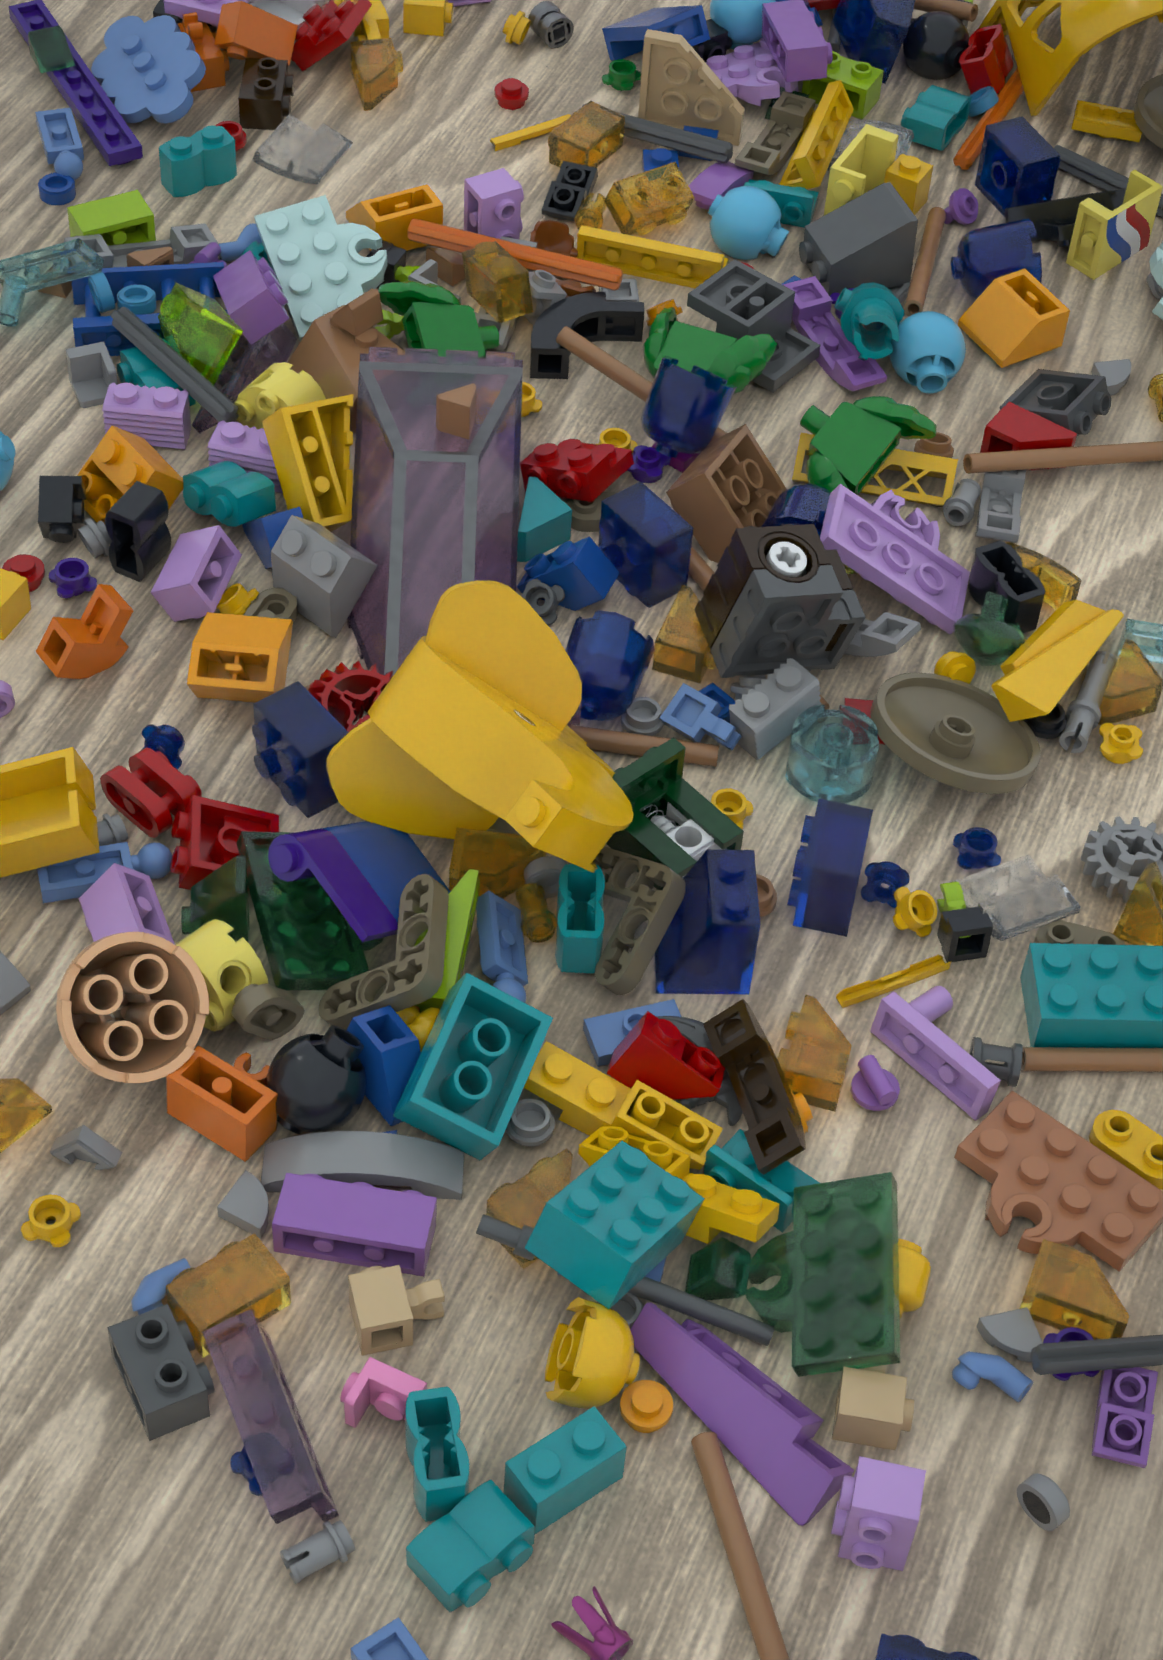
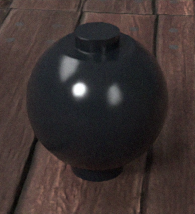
[900,11,970,80]
[267,1025,366,1134]

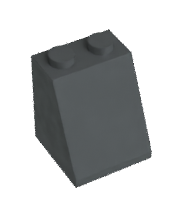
[799,182,918,296]

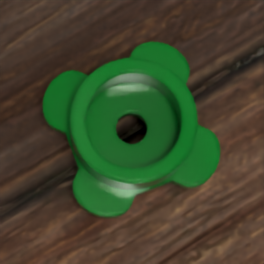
[602,59,641,91]

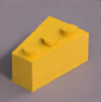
[262,394,353,532]

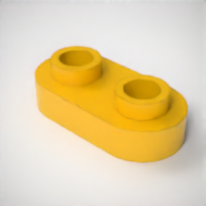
[1089,1110,1163,1190]

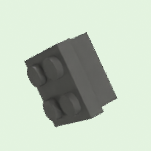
[687,259,821,393]

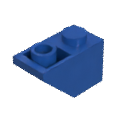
[516,536,620,611]
[347,1005,421,1126]

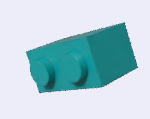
[503,1406,627,1534]

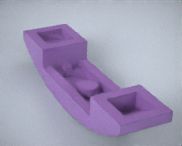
[783,276,887,391]

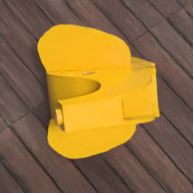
[326,580,634,873]

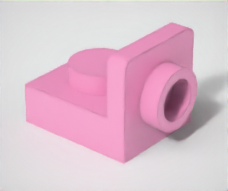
[340,1357,427,1428]

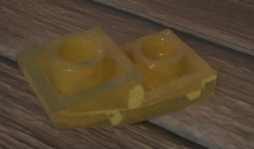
[1006,542,1082,610]

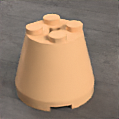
[56,932,209,1083]

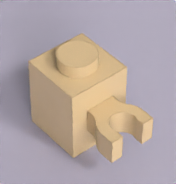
[348,1265,445,1356]
[832,1341,914,1450]

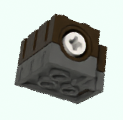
[694,524,866,678]

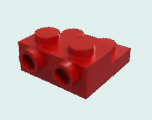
[291,0,372,72]
[519,439,634,502]
[170,795,280,897]

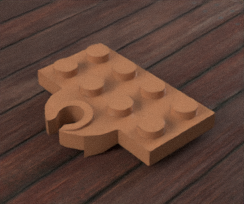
[954,1091,1163,1272]

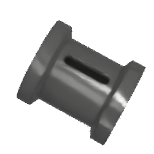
[969,1037,1023,1087]

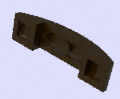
[703,999,806,1175]

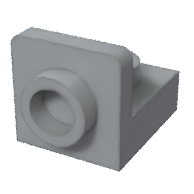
[517,270,567,325]

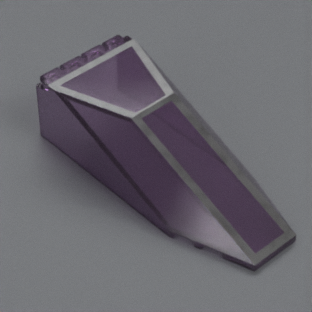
[347,347,523,676]

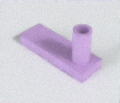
[870,986,1001,1121]

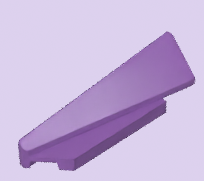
[630,1302,855,1525]

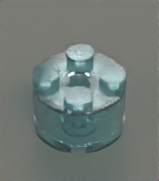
[785,705,879,810]

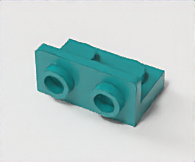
[744,179,819,228]
[703,1129,820,1233]

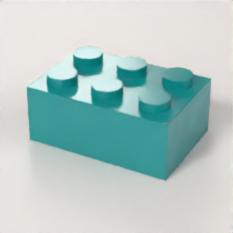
[1020,943,1163,1048]
[393,973,553,1161]
[525,1140,705,1309]

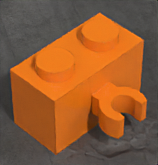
[214,1,298,66]
[177,12,230,92]
[166,1045,278,1162]

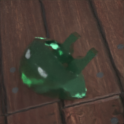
[953,591,1028,666]

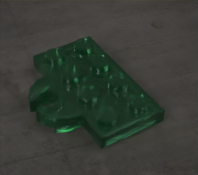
[236,831,384,991]
[744,1172,900,1377]

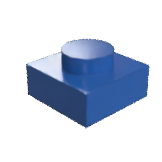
[642,148,679,183]

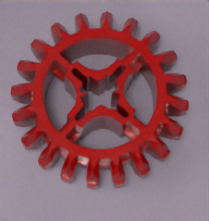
[300,660,393,756]

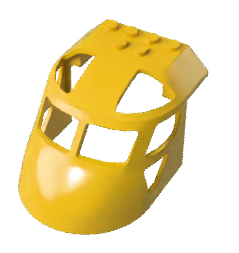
[979,0,1163,116]

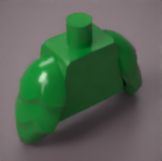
[378,280,499,410]
[643,307,777,406]
[800,396,937,509]

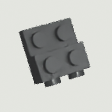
[1000,369,1111,436]

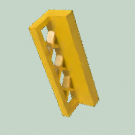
[779,80,854,190]
[576,225,729,288]
[792,433,958,507]

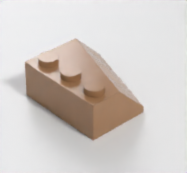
[287,305,419,434]
[666,424,788,563]

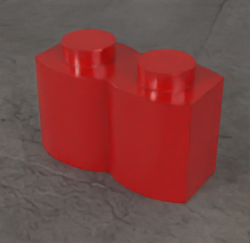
[959,24,1014,95]

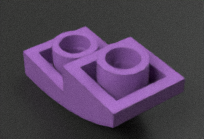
[684,161,754,210]
[1092,1367,1158,1468]

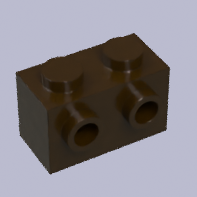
[238,57,294,131]

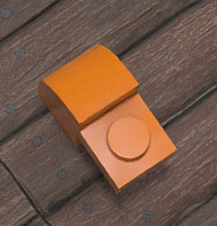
[36,584,134,679]

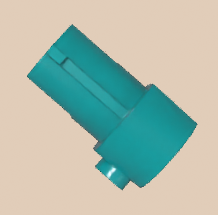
[834,282,905,361]

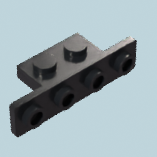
[1005,188,1126,247]

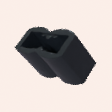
[105,481,171,582]
[968,540,1045,638]

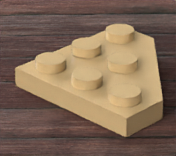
[638,29,745,146]

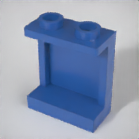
[602,5,710,61]

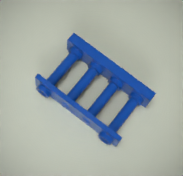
[70,262,232,356]

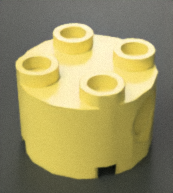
[234,362,326,429]
[175,919,268,1032]

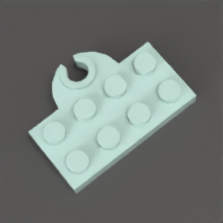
[254,195,387,342]

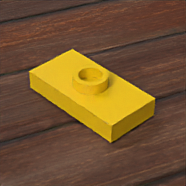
[1072,100,1142,143]

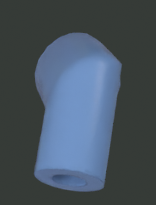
[219,224,262,262]
[131,1258,195,1315]
[952,1351,1033,1402]

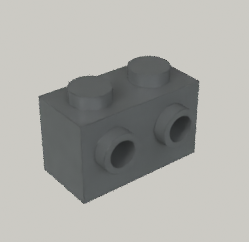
[107,1304,215,1441]

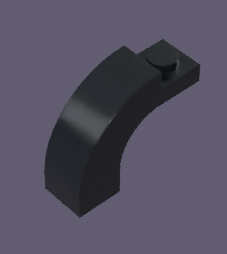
[530,292,644,379]

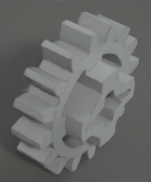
[1081,816,1163,904]

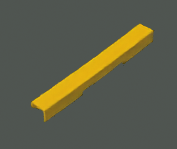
[490,114,575,151]
[836,954,951,1008]

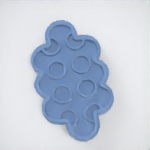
[91,15,206,124]

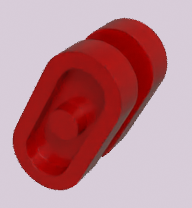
[100,748,202,838]

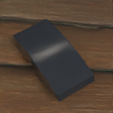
[541,160,598,222]

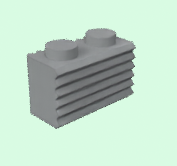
[729,659,822,760]

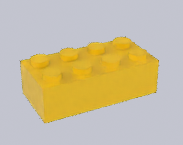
[0,747,100,878]

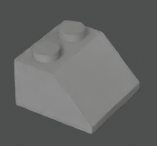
[271,515,378,638]

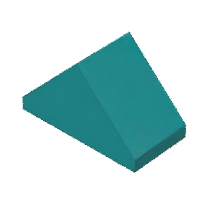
[517,477,572,562]

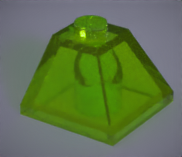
[158,283,243,385]

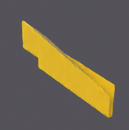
[991,600,1124,722]

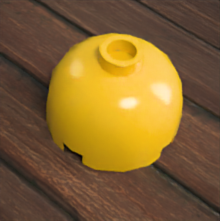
[545,1297,640,1409]

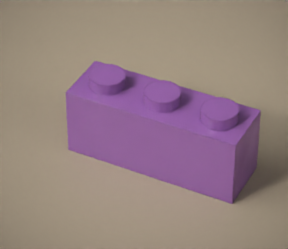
[762,0,833,82]
[213,250,289,345]
[272,1173,437,1277]

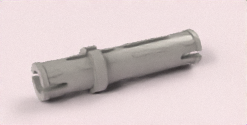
[1059,651,1118,753]

